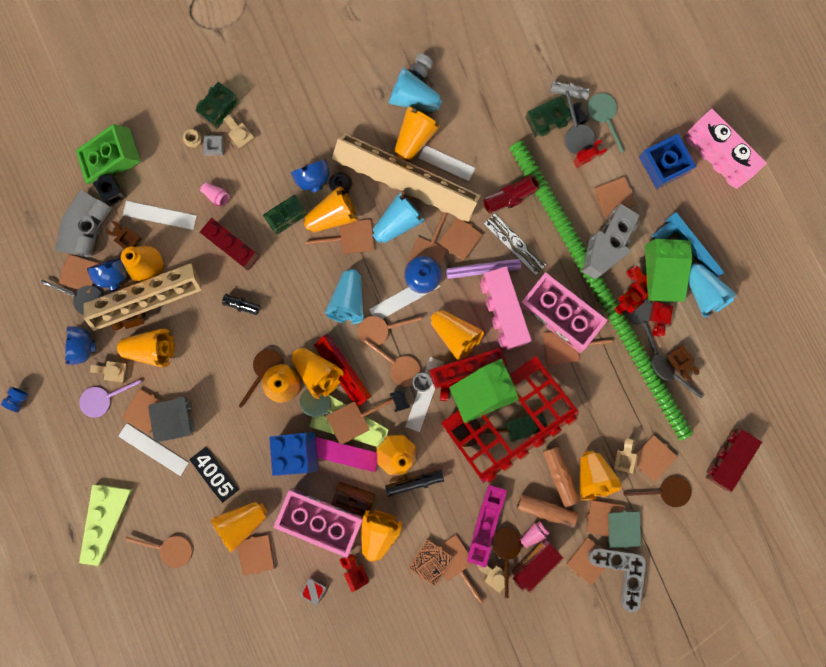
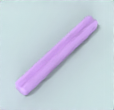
[446,259,521,279]

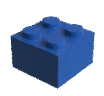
[639,134,697,190]
[269,432,318,476]

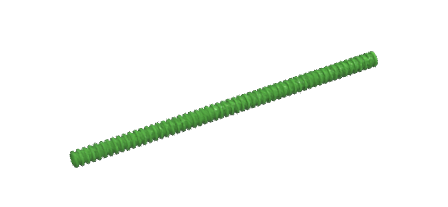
[509,141,694,440]

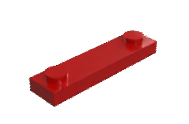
[314,334,372,407]
[429,348,508,389]

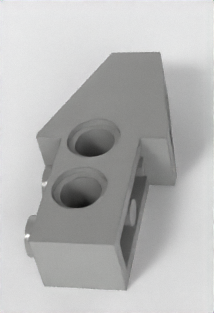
[582,204,640,279]

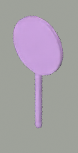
[79,379,142,418]

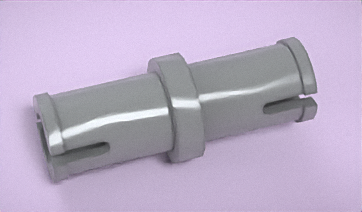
[550,80,590,100]

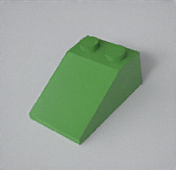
[75,124,141,184]
[644,239,692,302]
[449,359,519,423]

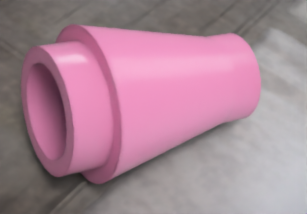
[201,182,230,207]
[520,521,550,549]

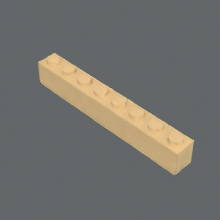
[332,133,481,222]

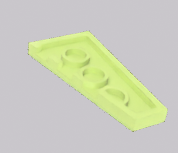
[309,395,389,447]
[79,484,133,566]

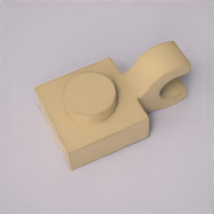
[224,115,255,150]
[90,361,128,383]
[614,438,638,474]
[477,564,512,593]

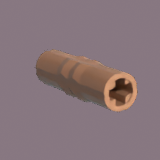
[543,446,579,507]
[517,494,578,529]

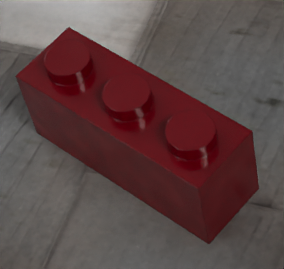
[200,217,260,271]
[705,429,762,492]

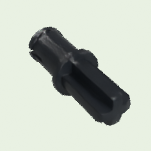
[222,294,261,315]

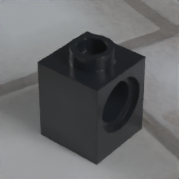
[93,174,126,207]

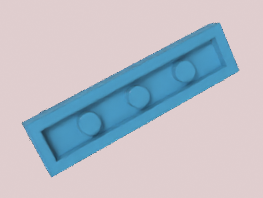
[652,212,724,277]

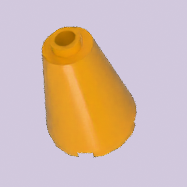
[394,106,440,161]
[303,186,358,233]
[121,246,164,282]
[431,310,484,360]
[117,329,175,367]
[292,348,343,399]
[262,364,301,403]
[211,502,268,553]

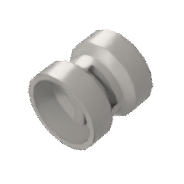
[409,54,434,80]
[412,373,432,392]

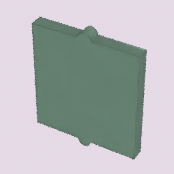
[608,510,641,549]

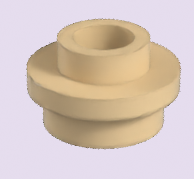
[183,129,202,148]

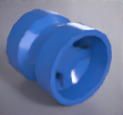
[1,387,29,413]

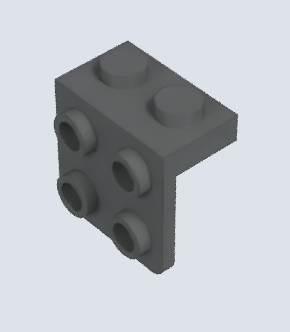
[148,396,196,442]

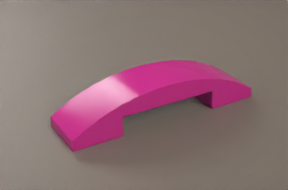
[315,436,377,472]
[466,485,507,568]

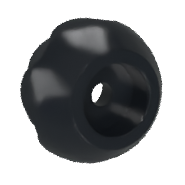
[329,172,352,195]

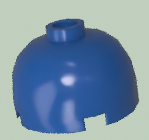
[290,159,329,193]
[404,256,442,294]
[87,258,128,290]
[65,326,95,365]

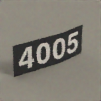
[189,447,239,503]

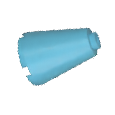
[388,68,442,113]
[372,192,425,243]
[688,263,737,318]
[325,269,364,324]

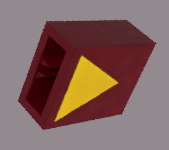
[511,539,564,593]

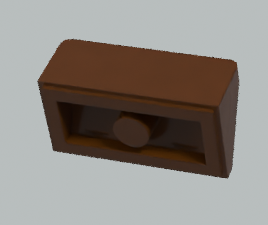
[332,482,375,515]

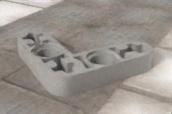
[587,547,646,613]

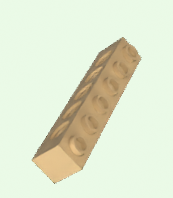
[84,263,202,331]

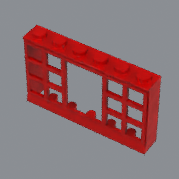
[441,356,579,483]

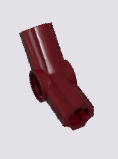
[483,175,540,214]

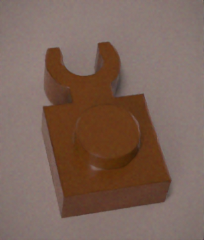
[105,221,142,249]
[110,312,145,331]
[666,345,700,381]

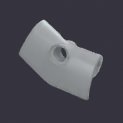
[55,190,112,257]

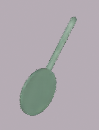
[587,93,624,152]
[299,389,330,417]

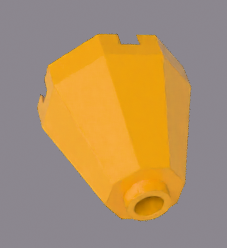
[376,434,416,475]
[579,451,622,500]
[361,510,403,562]

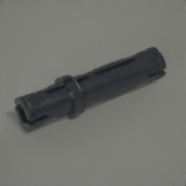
[385,470,445,497]

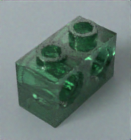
[195,81,239,129]
[525,96,571,137]
[263,194,307,235]
[503,412,547,442]

